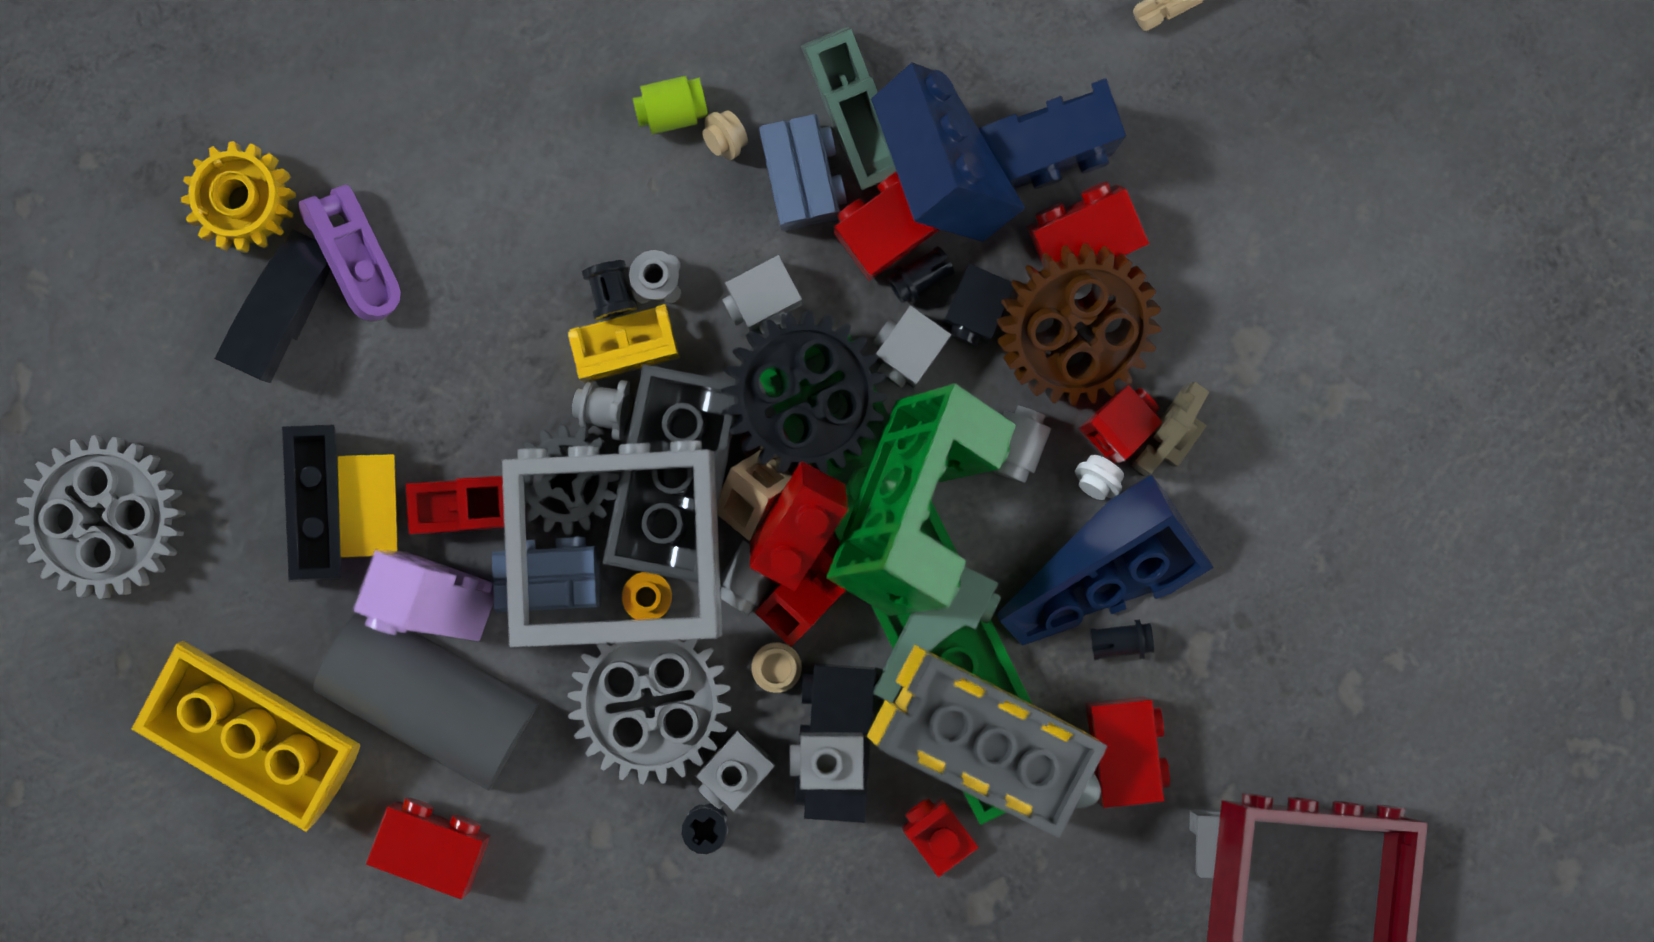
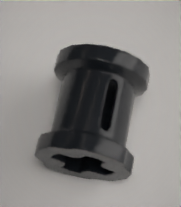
[582,260,638,320]
[681,803,729,854]

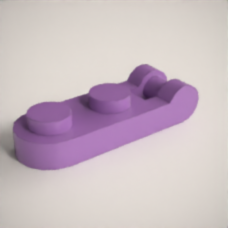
[299,184,401,321]

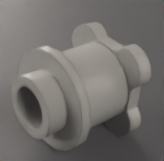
[629,250,682,305]
[572,380,633,440]

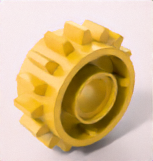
[181,141,296,253]

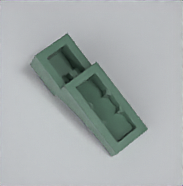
[873,566,1001,703]

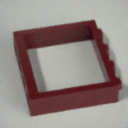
[1206,793,1428,942]

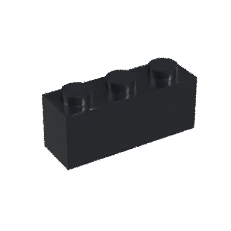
[282,425,341,582]
[795,663,875,823]

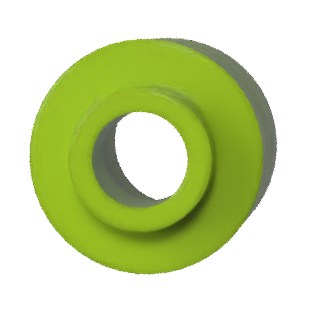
[632,75,708,135]

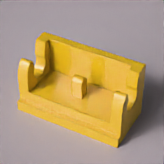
[568,304,680,383]
[338,454,397,558]

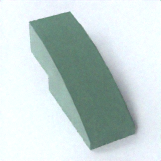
[801,27,896,190]

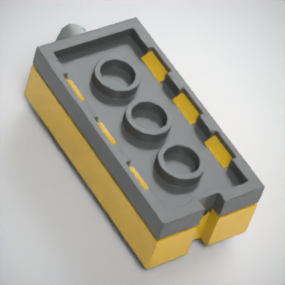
[866,645,1107,838]

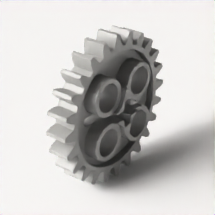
[15,435,186,599]
[567,639,732,784]

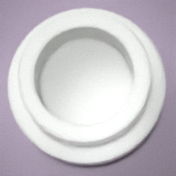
[1075,455,1124,500]

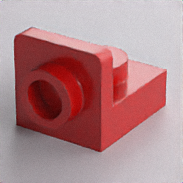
[902,797,979,878]

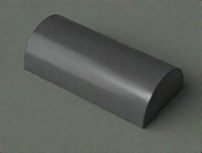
[603,364,737,583]
[313,612,540,791]

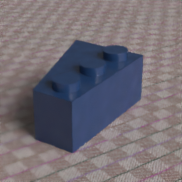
[871,62,1025,242]
[978,78,1126,189]

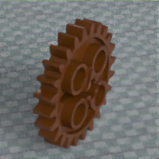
[997,243,1161,406]

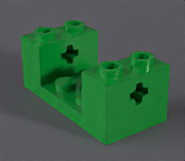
[826,384,1016,616]

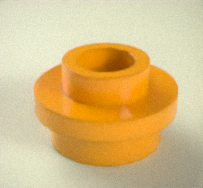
[622,572,672,619]

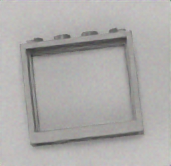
[502,441,723,647]

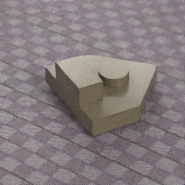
[1129,382,1209,476]

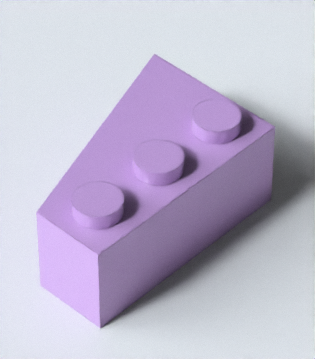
[353,551,494,641]

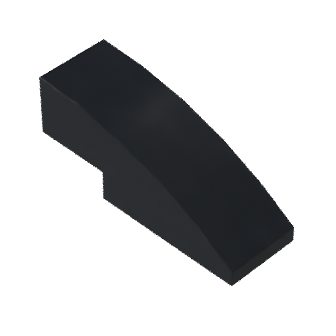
[214,229,331,383]

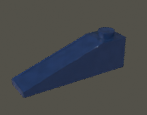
[997,474,1214,646]

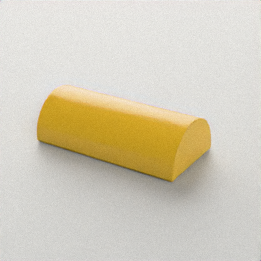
[131,641,360,832]

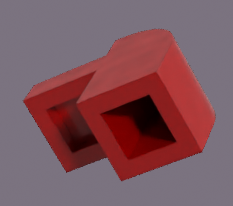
[406,476,505,535]
[755,535,846,647]

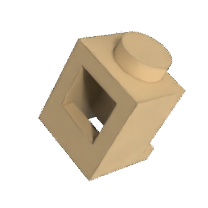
[717,450,793,541]

